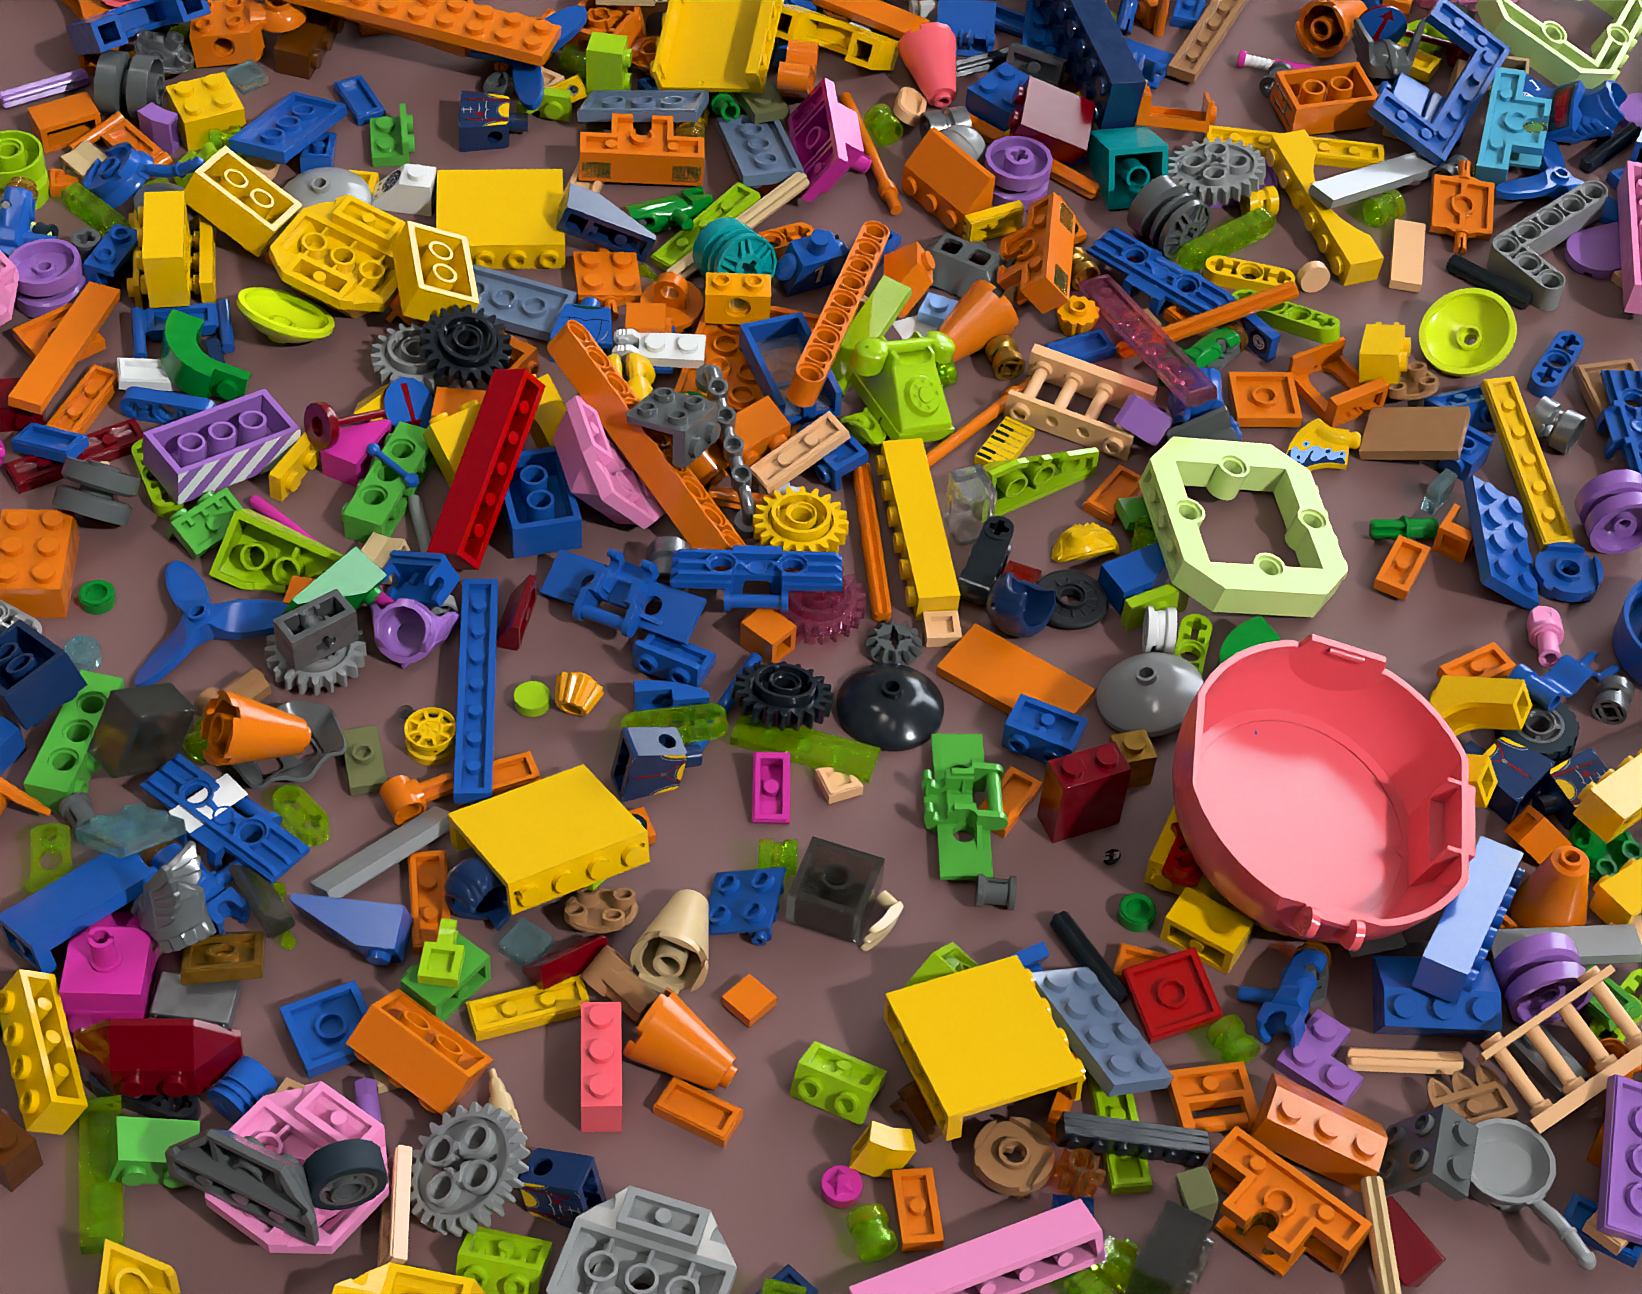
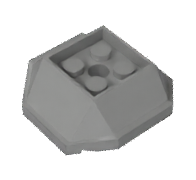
[546,1185,737,1294]

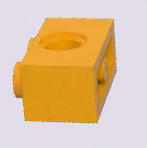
[704,272,771,325]

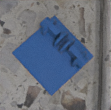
[937,0,997,57]
[1124,37,1175,90]
[708,867,786,946]

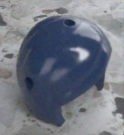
[985,572,1056,638]
[444,855,517,931]

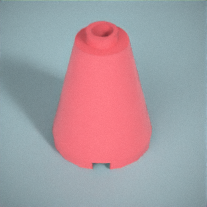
[898,22,956,108]

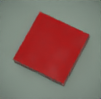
[1121,947,1224,1044]

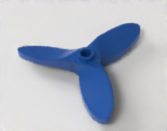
[466,5,588,111]
[1494,138,1619,224]
[134,561,288,691]

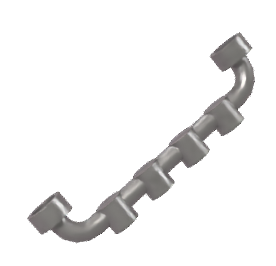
[695,364,755,538]

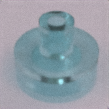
[63,635,102,672]

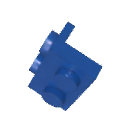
[632,632,716,688]

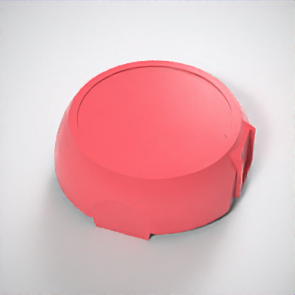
[1172,634,1476,952]

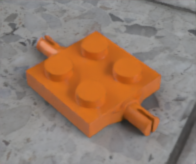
[1429,159,1495,254]
[572,244,642,322]

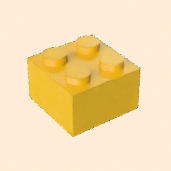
[165,72,246,152]

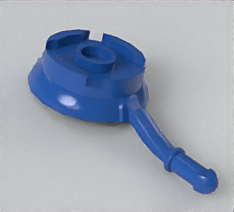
[83,142,205,211]

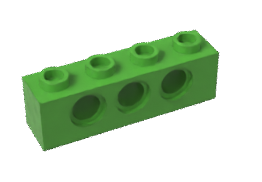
[340,421,436,543]
[24,670,130,813]

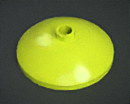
[236,287,335,344]
[1419,288,1517,377]

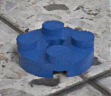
[1533,542,1604,603]

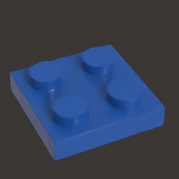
[279,980,368,1079]

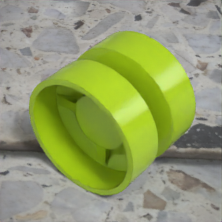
[0,130,50,210]

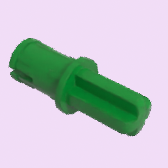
[708,92,740,121]
[1369,515,1439,539]

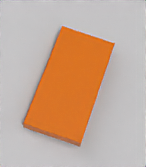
[936,623,1095,715]

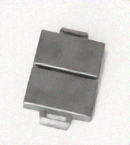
[148,971,242,1030]

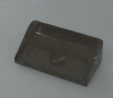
[229,864,296,939]

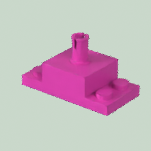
[788,77,872,203]
[59,912,160,1054]

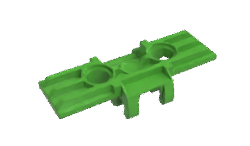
[921,733,1008,880]

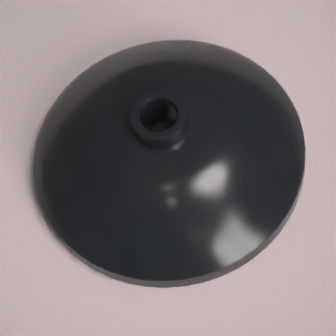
[836,663,944,752]

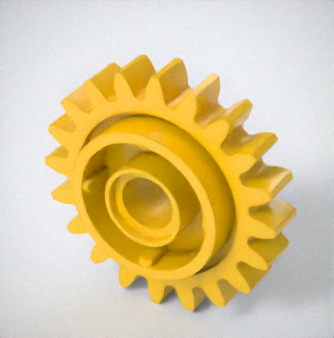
[752,486,849,553]

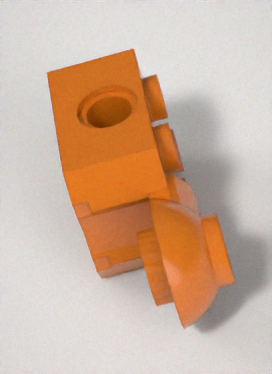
[190,0,307,68]
[564,0,658,76]

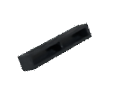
[1055,1111,1210,1166]

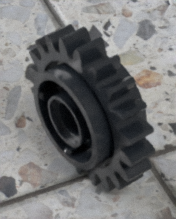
[419,304,513,389]
[732,661,834,731]

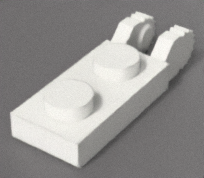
[612,328,706,369]

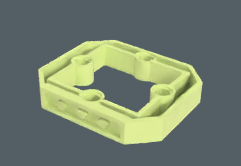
[1475,0,1642,89]
[1139,437,1348,617]

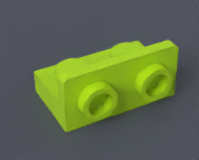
[790,1041,888,1125]
[455,1226,553,1294]

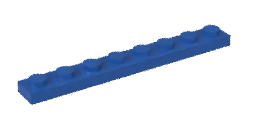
[453,579,499,803]

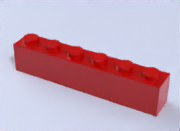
[426,369,546,570]

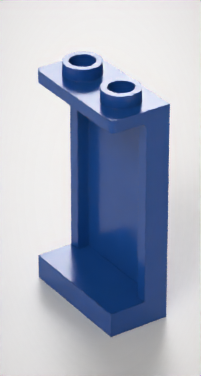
[0,844,158,974]

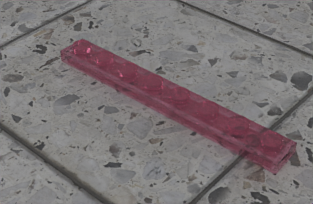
[1079,274,1218,407]

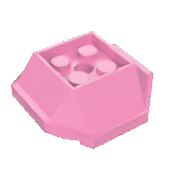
[553,395,666,529]
[205,1081,390,1254]

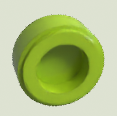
[514,681,551,717]

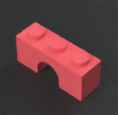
[581,1002,622,1132]

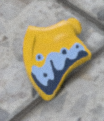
[1286,418,1361,471]

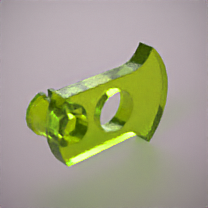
[22,823,72,895]

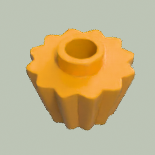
[1056,295,1100,337]
[555,671,604,717]

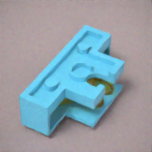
[1474,67,1552,187]

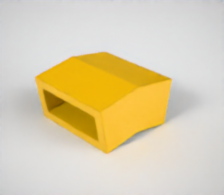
[849,1120,916,1178]

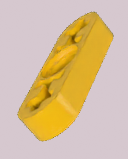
[1203,255,1295,292]

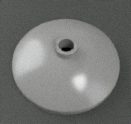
[283,167,372,216]
[1096,652,1203,737]

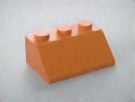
[902,127,996,238]
[346,988,494,1116]
[1250,1072,1388,1193]

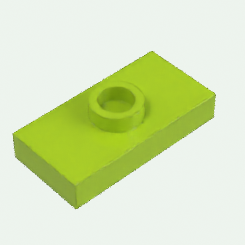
[1121,583,1189,631]

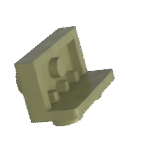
[732,78,790,131]

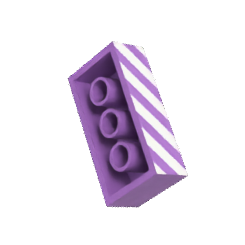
[143,389,301,505]

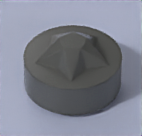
[483,71,515,97]

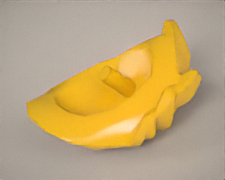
[1051,522,1120,563]

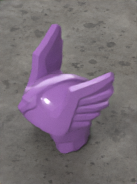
[370,598,461,669]

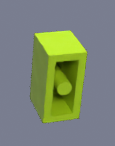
[586,31,633,97]

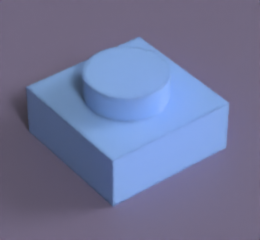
[917,292,958,328]

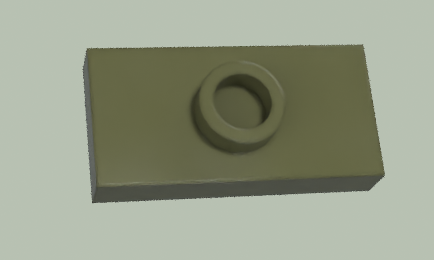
[342,725,387,796]

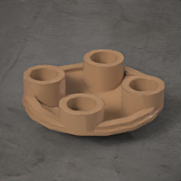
[1386,362,1440,400]
[562,887,639,933]

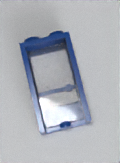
[739,312,842,426]

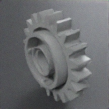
[370,321,456,394]
[264,630,367,696]

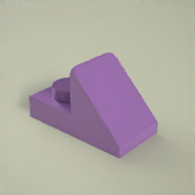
[1113,393,1173,446]

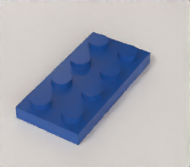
[229,91,347,164]
[1463,475,1540,611]

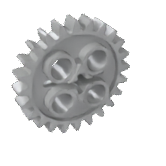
[1168,137,1266,205]
[410,1102,530,1237]

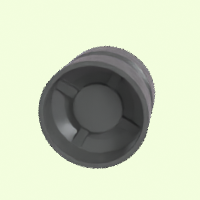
[94,50,165,119]

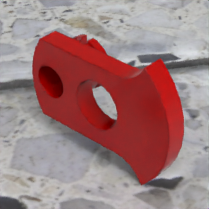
[1161,822,1203,887]

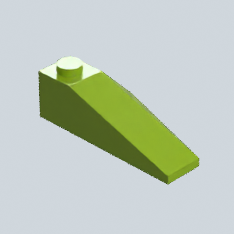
[209,508,344,593]

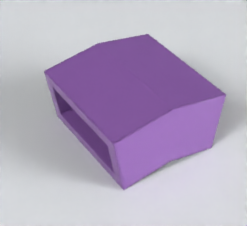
[137,102,182,155]

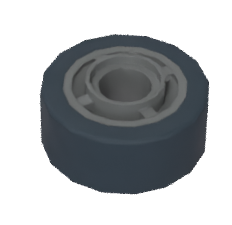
[303,1139,388,1211]

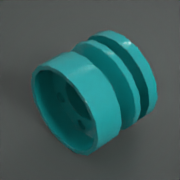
[692,217,777,280]

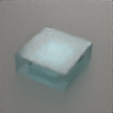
[226,59,269,95]
[1421,468,1458,515]
[498,917,554,967]

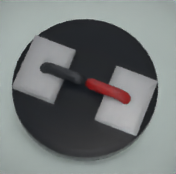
[1103,849,1121,865]

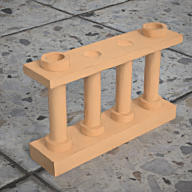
[1004,344,1158,461]
[1476,964,1642,1134]

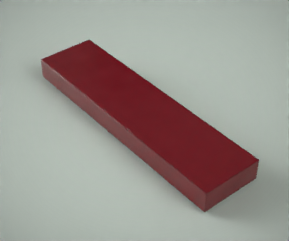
[5,418,143,494]

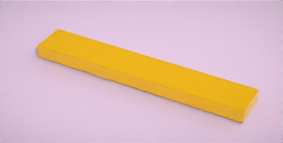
[1204,125,1384,169]
[1480,376,1575,551]

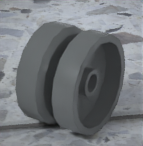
[52,456,141,526]

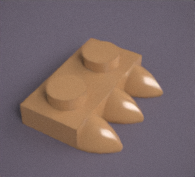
[1427,1064,1519,1125]

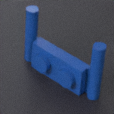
[130,299,235,359]

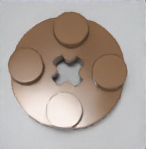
[973,1117,1055,1200]

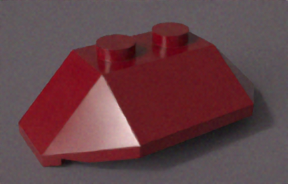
[74,1019,245,1097]

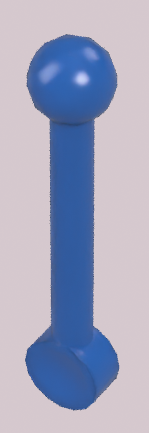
[366,443,419,488]

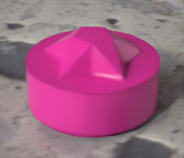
[821,1165,863,1209]

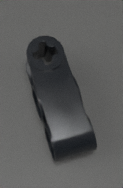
[958,516,1014,607]

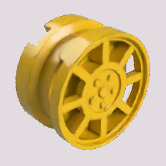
[404,707,456,766]

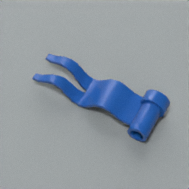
[1508,650,1621,711]

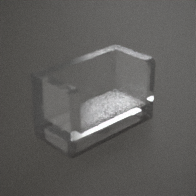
[943,464,997,546]

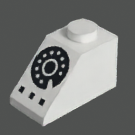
[372,163,437,216]

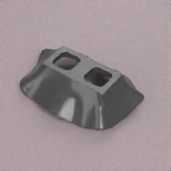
[924,232,1014,297]
[232,701,346,790]

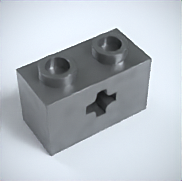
[273,588,359,672]

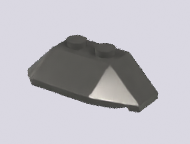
[165,1128,320,1246]

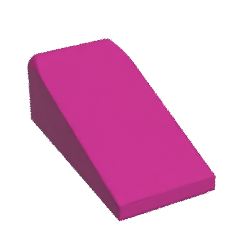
[752,752,790,824]

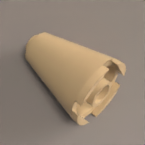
[630,889,709,995]

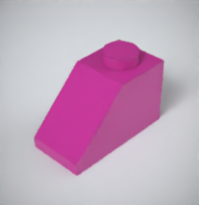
[319,419,392,487]

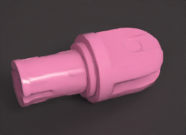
[1526,606,1564,668]

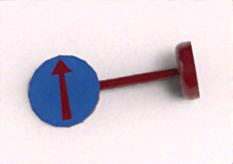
[1359,5,1470,68]
[304,377,434,450]

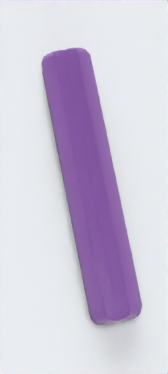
[0,68,89,109]

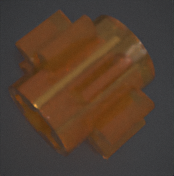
[1052,1148,1106,1199]

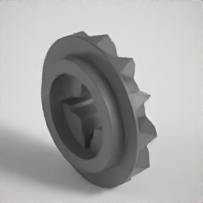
[865,619,922,666]

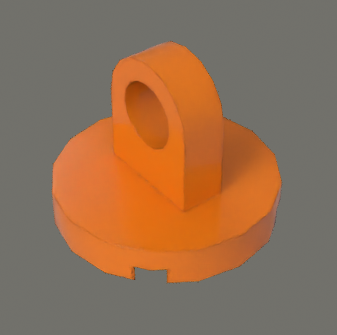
[640,272,704,333]

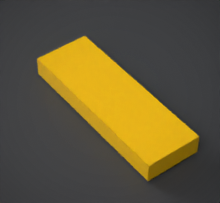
[466,974,590,1042]

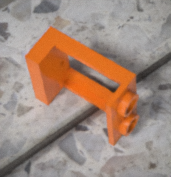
[1136,85,1217,133]
[1287,336,1390,428]

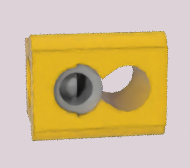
[550,74,587,103]

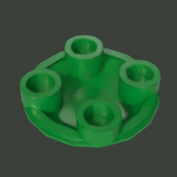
[1568,820,1642,880]

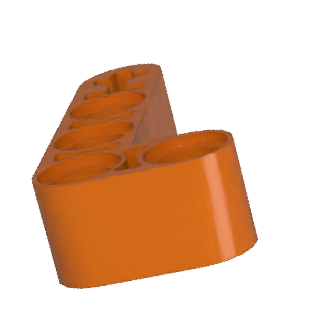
[777,39,819,99]

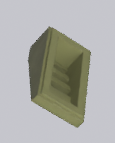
[1175,1166,1219,1246]

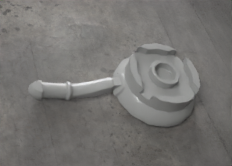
[1469,1118,1597,1270]

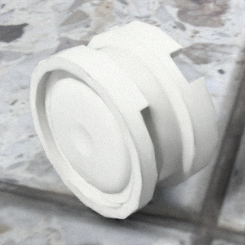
[1142,605,1177,654]

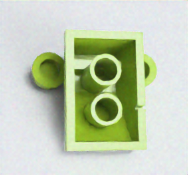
[849,330,955,442]

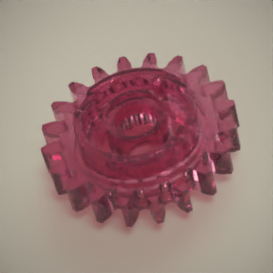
[770,566,866,645]

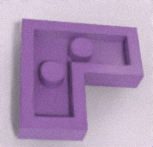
[1274,1009,1364,1106]

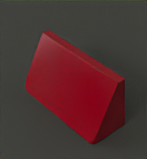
[497,575,537,651]
[522,935,608,990]
[1363,1196,1446,1288]

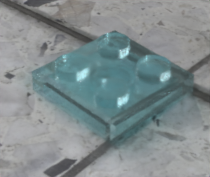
[75,803,186,858]

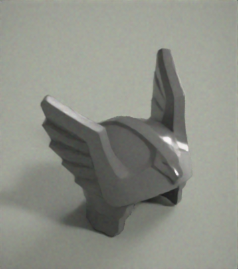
[1352,18,1426,83]
[131,840,216,953]

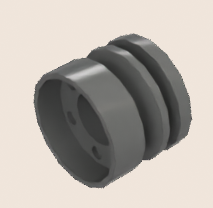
[1127,175,1211,259]

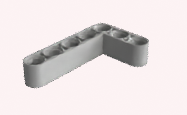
[1487,180,1608,311]

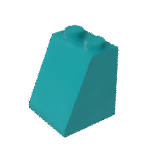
[1088,126,1168,210]

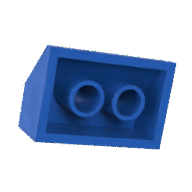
[1372,956,1502,1039]

